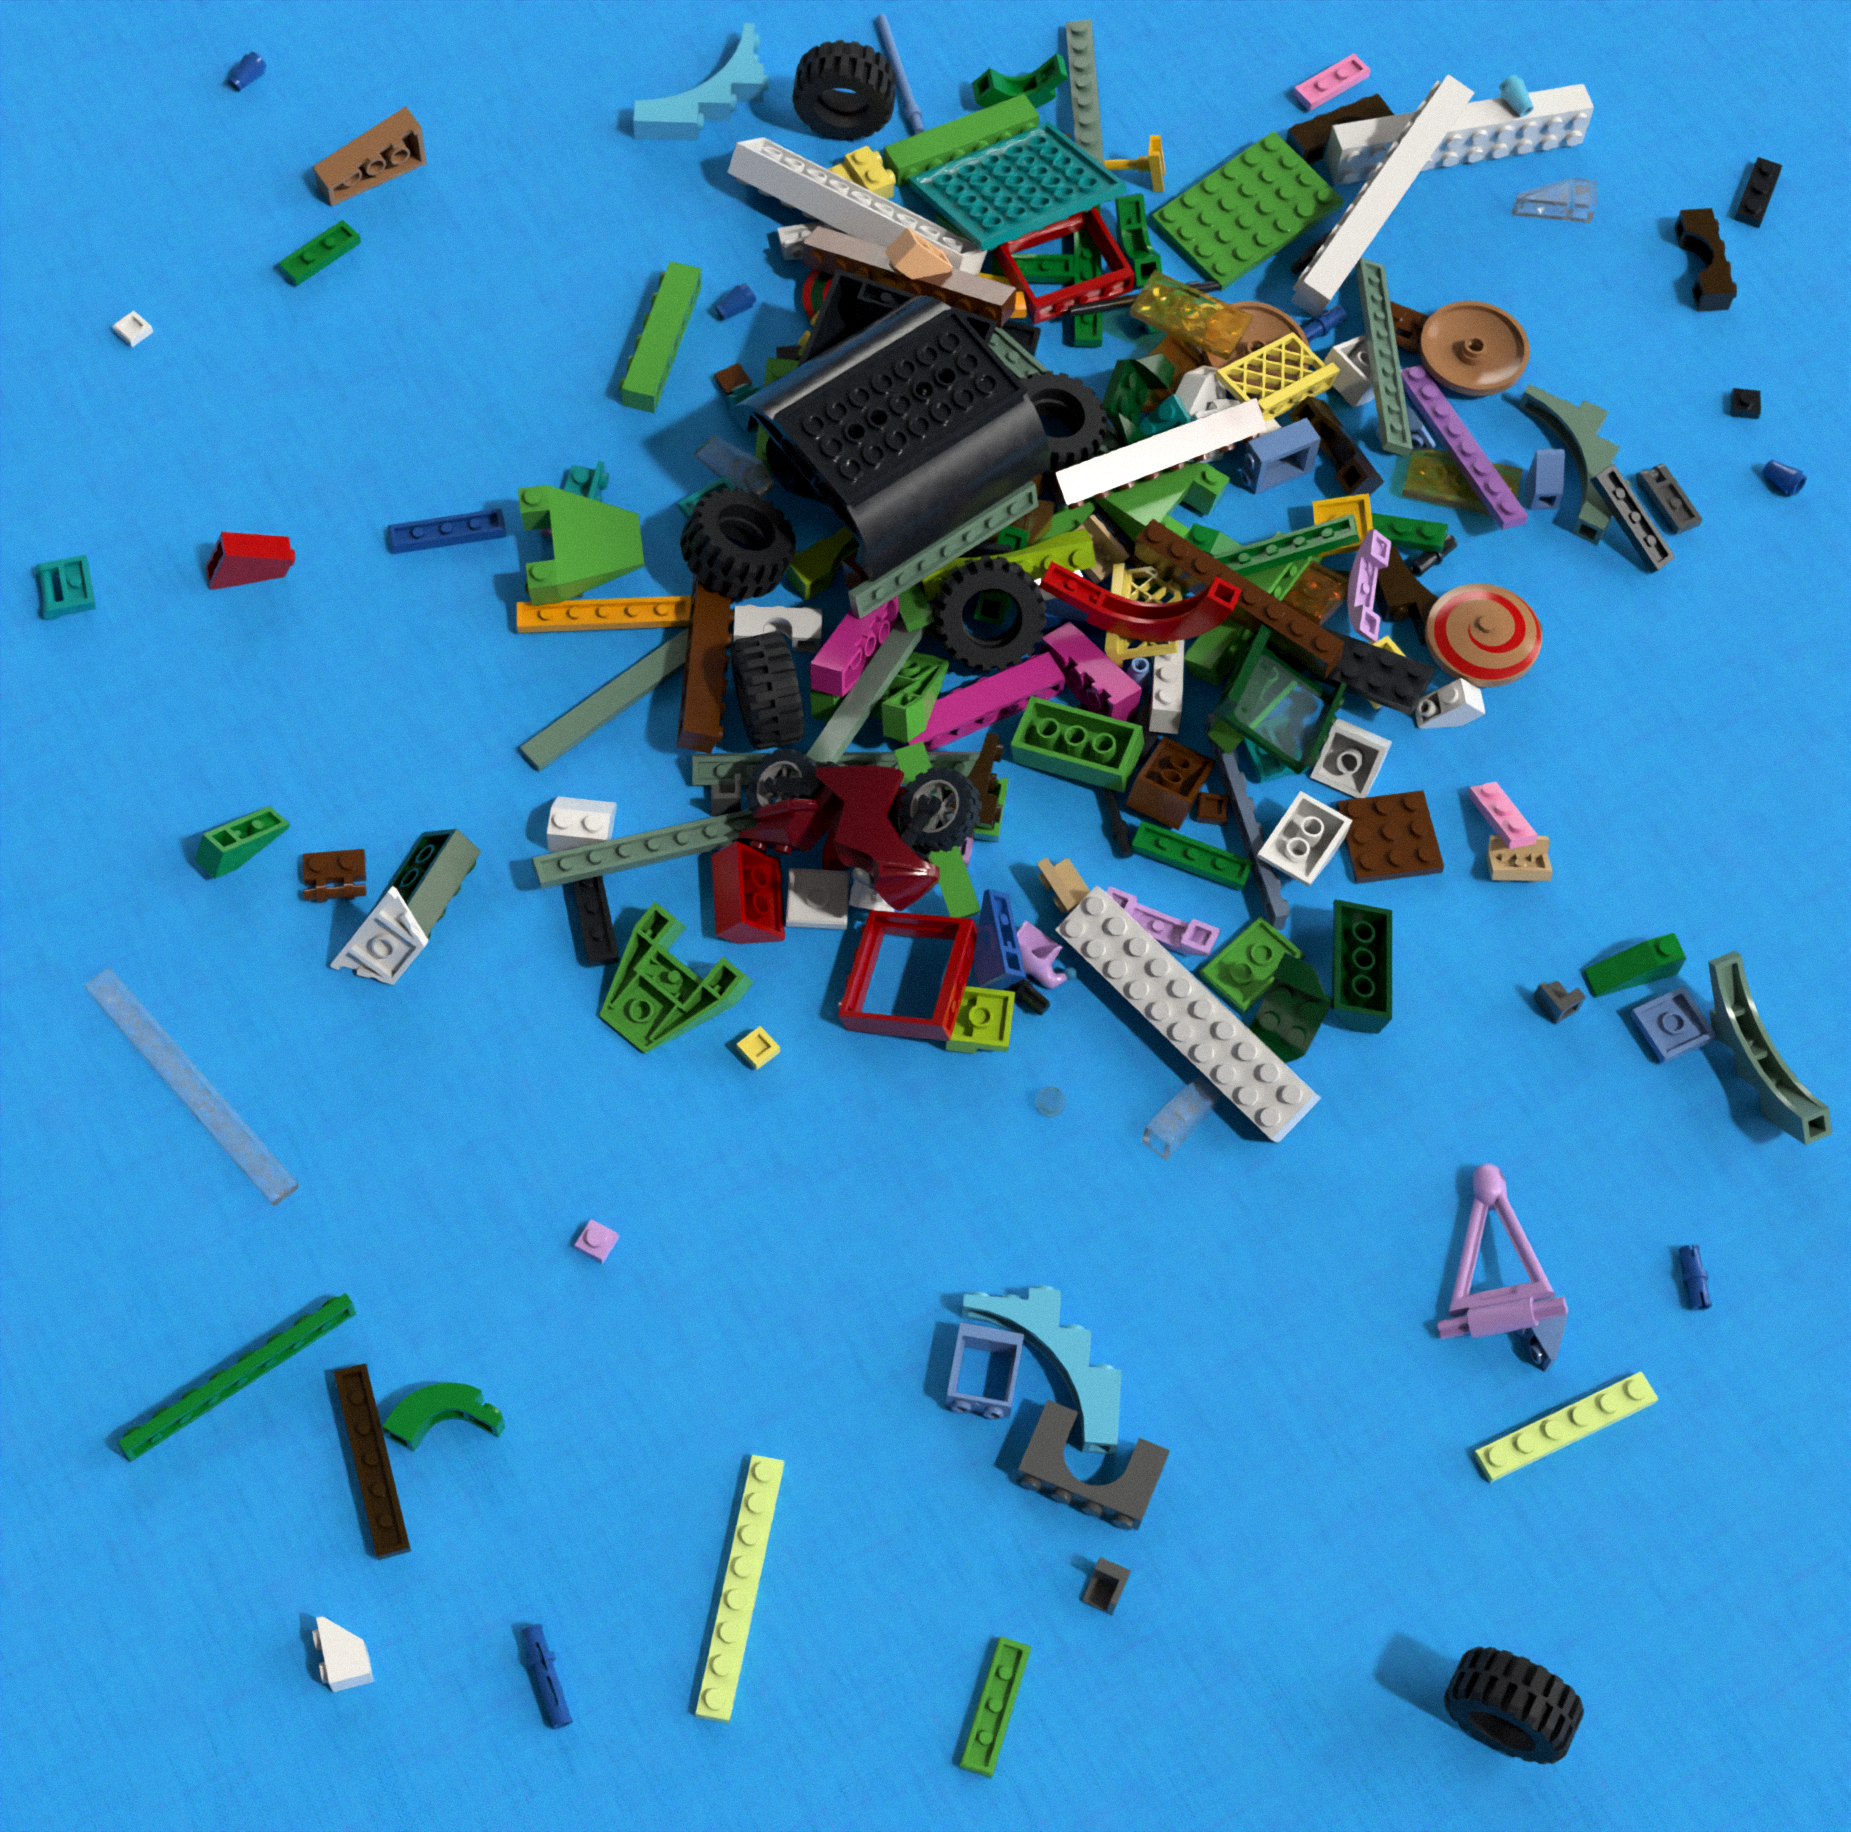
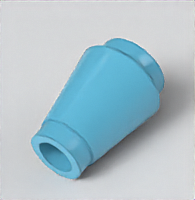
[1499,75,1534,117]

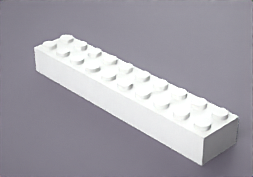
[1291,74,1475,317]
[1325,84,1594,185]
[727,137,987,276]
[1055,885,1321,1143]

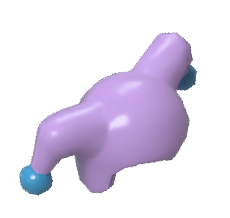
[1016,920,1077,989]

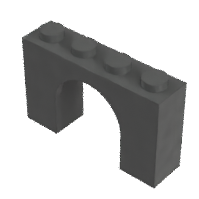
[1016,1400,1170,1530]

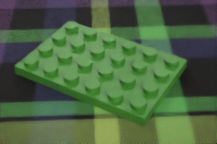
[1152,131,1344,291]

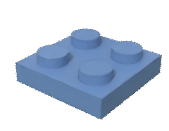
[1630,986,1717,1064]

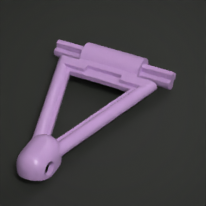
[1437,1163,1569,1339]

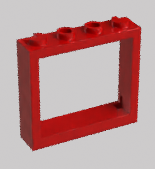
[993,206,1135,325]
[838,910,978,1041]

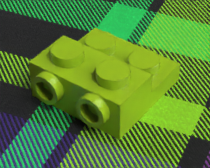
[941,986,1015,1054]

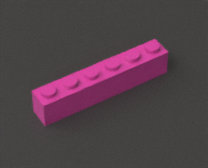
[898,652,1066,752]

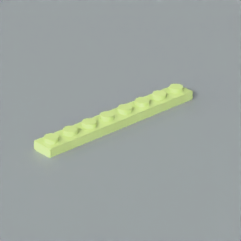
[696,1455,784,1724]

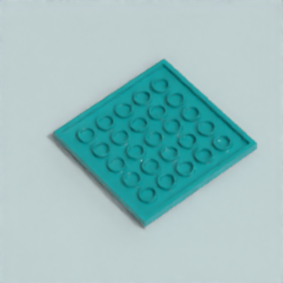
[909,122,1127,252]

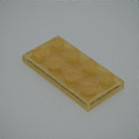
[1129,270,1253,361]
[1402,449,1522,515]

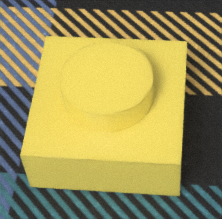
[736,1026,780,1071]

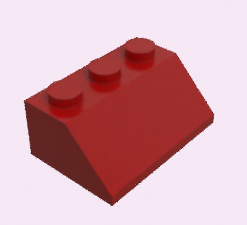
[711,841,785,944]

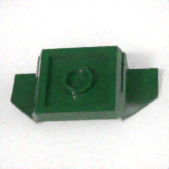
[1102,353,1175,446]
[1249,952,1332,1063]

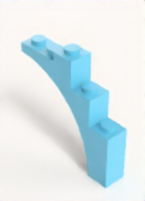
[633,23,769,141]
[961,1285,1122,1455]

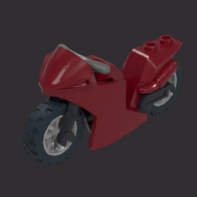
[739,748,982,911]

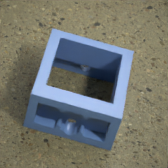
[1240,418,1321,495]
[945,1322,1024,1420]

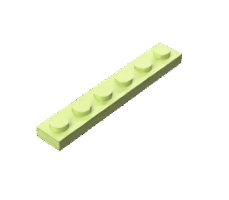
[1473,1371,1658,1483]

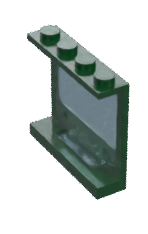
[1213,624,1347,775]

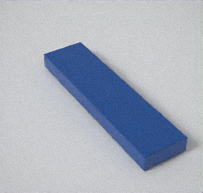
[388,508,507,554]

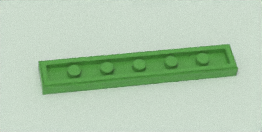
[894,741,981,918]

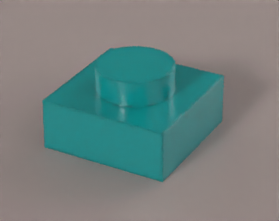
[725,383,760,407]

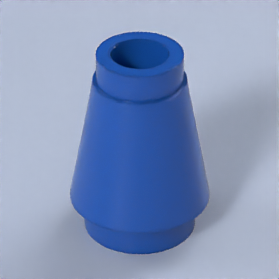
[228,52,267,91]
[714,283,757,321]
[1763,460,1807,496]

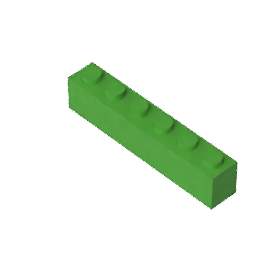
[883,94,1040,187]
[618,261,702,413]
[1184,532,1312,686]

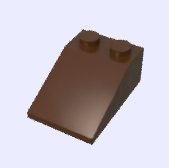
[1125,736,1216,830]

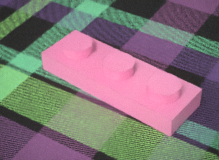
[1293,54,1371,111]
[1468,782,1538,849]

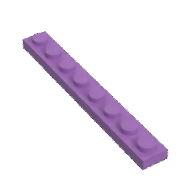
[1401,364,1528,530]

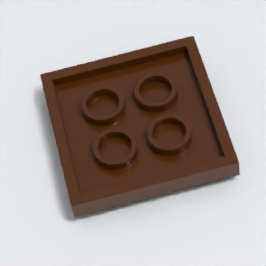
[1336,790,1444,884]

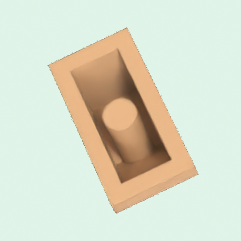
[885,227,953,279]

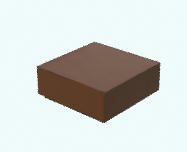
[714,363,752,396]
[1196,792,1229,826]

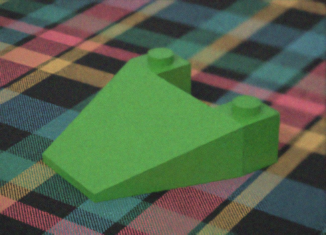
[1092,461,1230,543]
[518,485,645,606]
[809,651,949,742]
[599,901,754,1054]

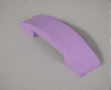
[1347,529,1391,644]
[1106,886,1220,956]

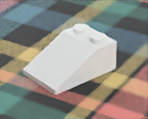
[1257,791,1352,887]

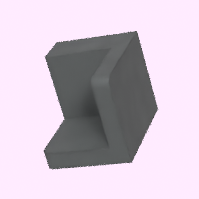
[711,773,742,816]
[1533,981,1586,1025]
[1082,1557,1131,1616]

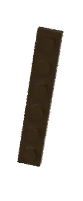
[334,1363,411,1561]

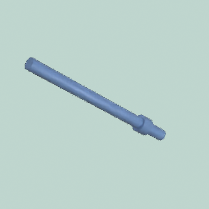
[876,14,925,135]

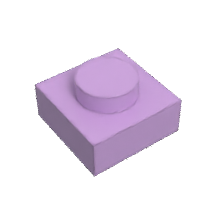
[574,1219,619,1264]

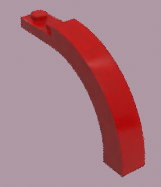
[1038,561,1242,642]

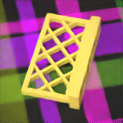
[1214,332,1340,423]
[1105,563,1183,667]

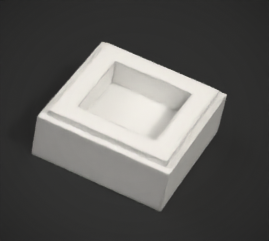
[112,310,153,347]

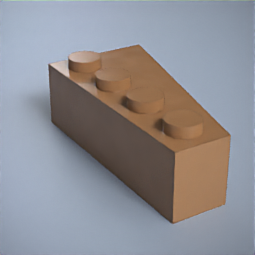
[313,106,427,206]

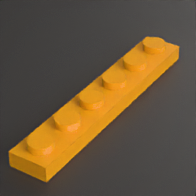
[517,596,691,633]

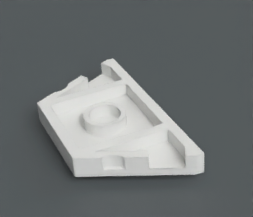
[330,886,429,985]

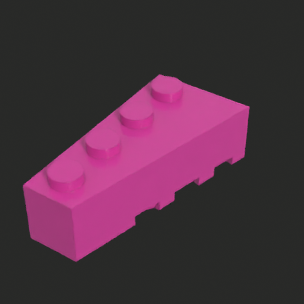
[809,596,898,697]
[1040,621,1142,723]

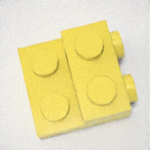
[828,145,896,199]

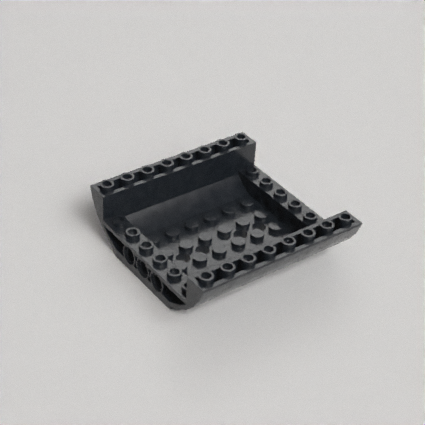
[729,295,1051,582]

